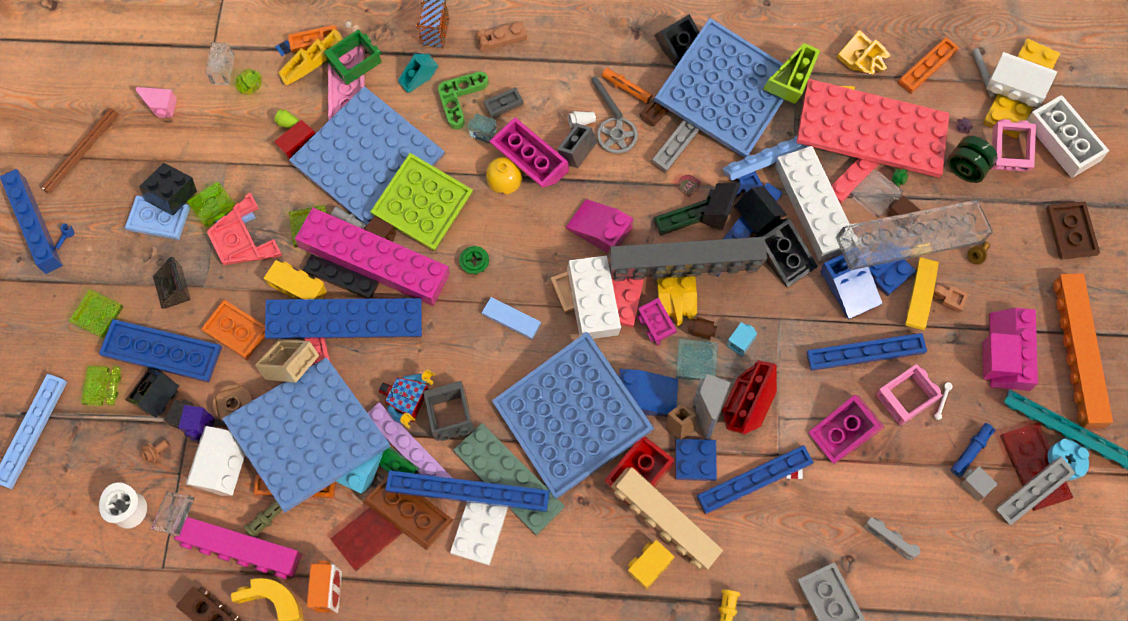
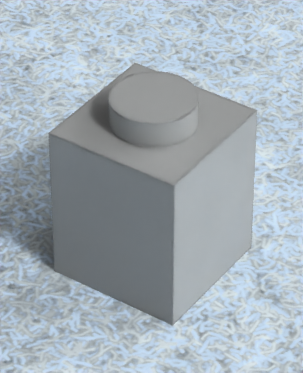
[960,466,997,502]

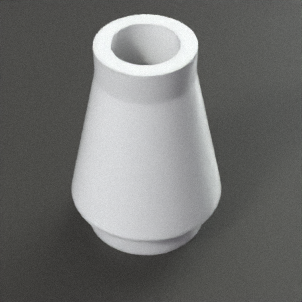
[568,111,596,128]

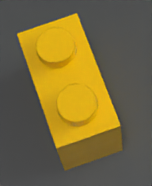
[628,540,675,590]

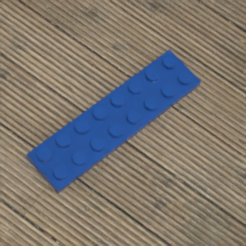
[265,298,422,339]

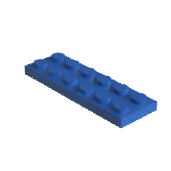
[99,319,222,383]

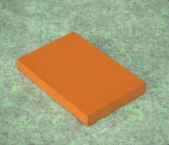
[200,300,265,360]

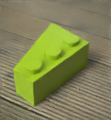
[763,43,820,104]

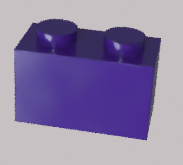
[179,405,215,443]

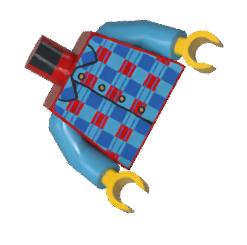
[379,370,436,429]

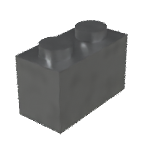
[557,123,597,168]

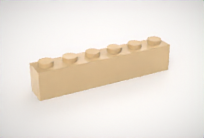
[611,467,723,570]

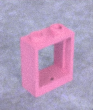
[991,119,1036,172]
[876,364,942,427]

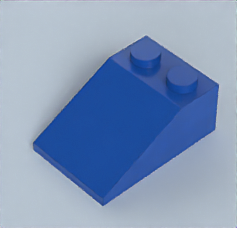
[619,369,678,417]

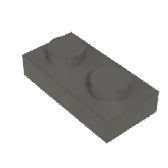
[483,87,524,119]

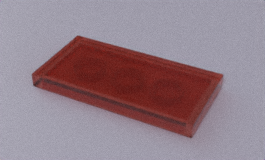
[1000,423,1074,511]

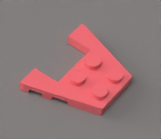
[207,192,282,265]

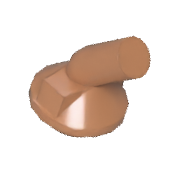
[141,439,170,463]

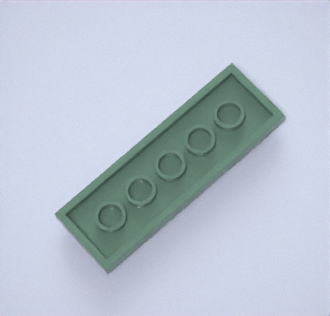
[453,423,565,536]

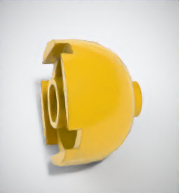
[486,157,522,194]

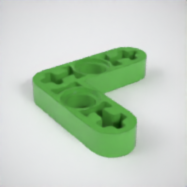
[438,72,489,129]

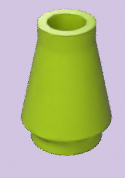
[274,109,300,129]

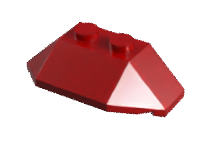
[722,360,777,435]

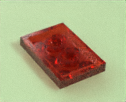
[331,507,403,571]

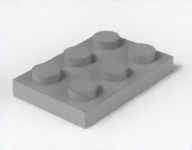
[797,562,865,621]

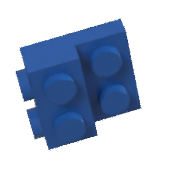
[865,241,916,296]

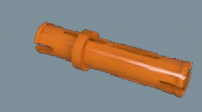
[602,67,652,104]

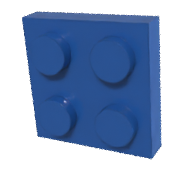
[676,439,717,481]

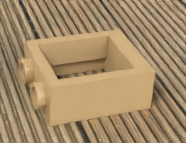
[255,339,319,383]

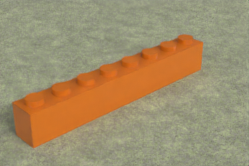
[1053,273,1113,429]

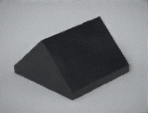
[734,186,787,235]

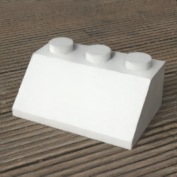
[986,52,1057,108]
[186,426,245,496]

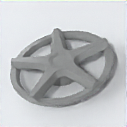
[597,117,638,154]

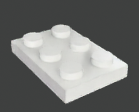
[450,502,508,566]

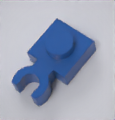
[732,171,763,198]

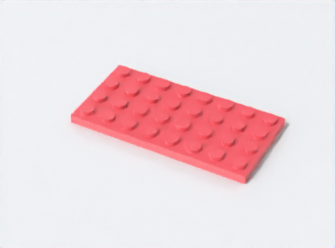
[796,79,949,178]

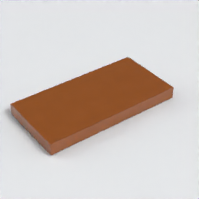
[363,475,453,551]

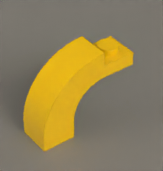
[231,578,304,621]

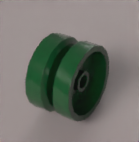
[947,136,998,183]

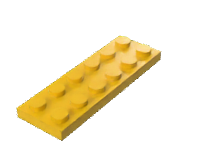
[982,38,1060,139]

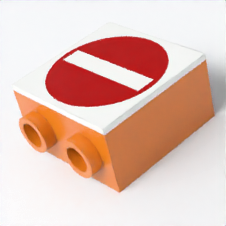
[307,561,342,613]

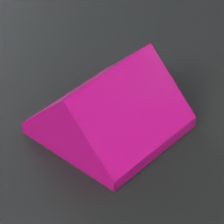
[982,333,1022,380]

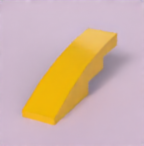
[278,29,343,85]
[905,257,939,330]

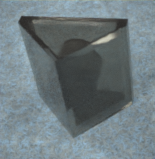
[153,257,191,309]

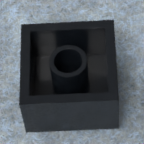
[139,163,197,215]

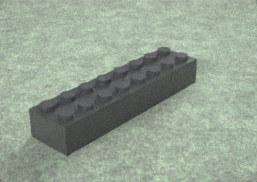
[607,237,767,281]

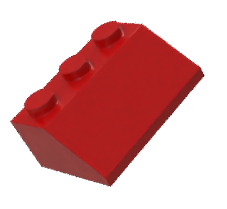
[604,436,675,506]

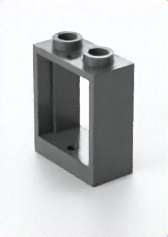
[423,381,475,441]

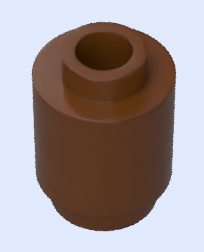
[688,317,717,340]

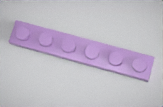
[368,403,452,500]

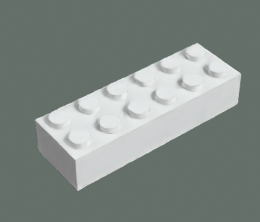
[775,146,858,262]

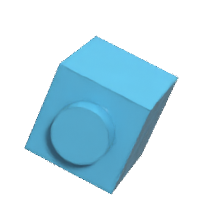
[726,322,757,357]

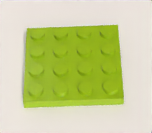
[370,153,473,252]

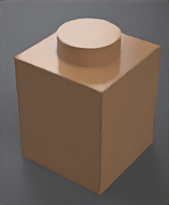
[667,403,696,440]

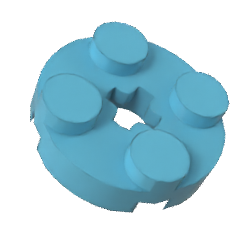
[1048,439,1089,481]

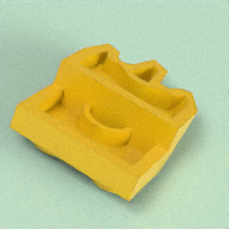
[836,30,890,74]
[657,277,697,326]

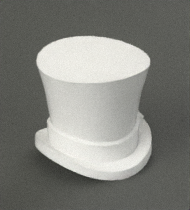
[99,483,147,529]

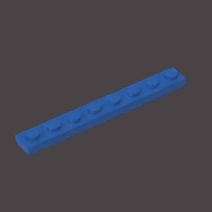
[385,471,550,512]

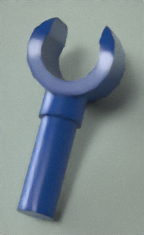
[55,223,74,250]

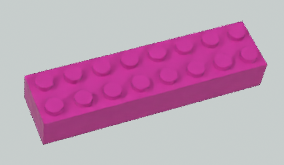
[295,208,450,306]

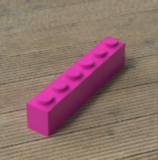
[175,516,302,579]

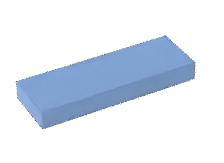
[482,297,541,340]

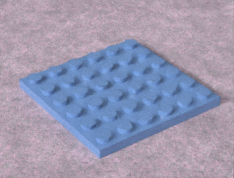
[654,18,784,158]
[289,86,445,225]
[492,332,655,499]
[222,357,390,513]

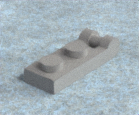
[863,517,920,560]

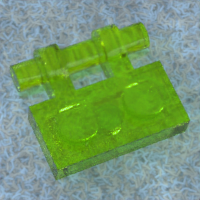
[81,366,122,406]

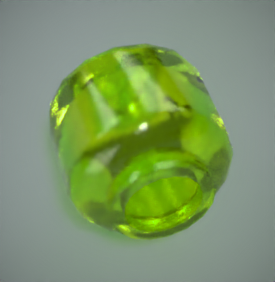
[235,68,262,95]

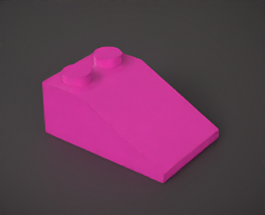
[566,199,633,253]
[808,395,885,464]

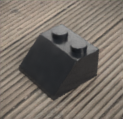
[700,182,741,231]
[125,368,179,418]

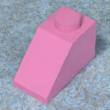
[136,87,177,118]

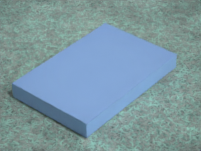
[125,195,190,240]

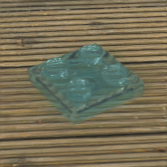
[676,339,718,381]

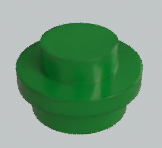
[892,169,908,187]

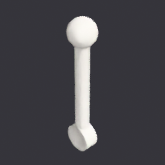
[934,383,953,420]

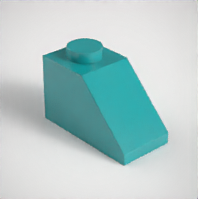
[397,54,439,93]

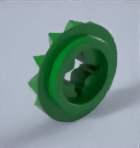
[459,246,489,275]

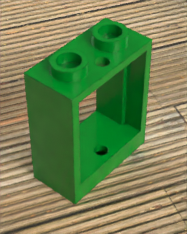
[324,29,382,85]

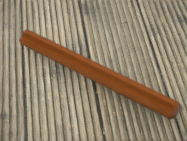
[41,108,118,194]

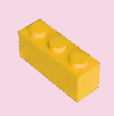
[264,260,327,299]

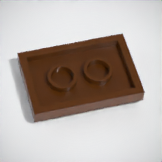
[1046,201,1100,260]

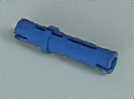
[950,423,996,477]

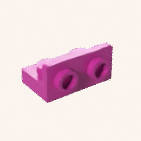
[637,298,677,346]

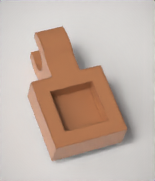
[933,284,969,313]

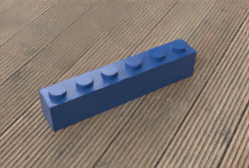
[0,169,63,274]

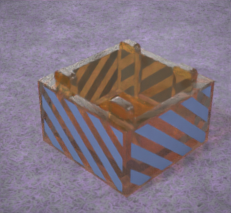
[416,0,450,49]

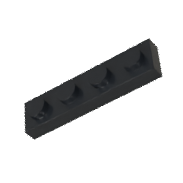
[303,254,379,299]

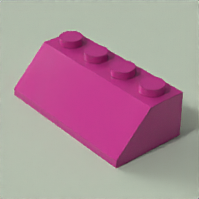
[489,117,569,188]
[989,308,1038,391]

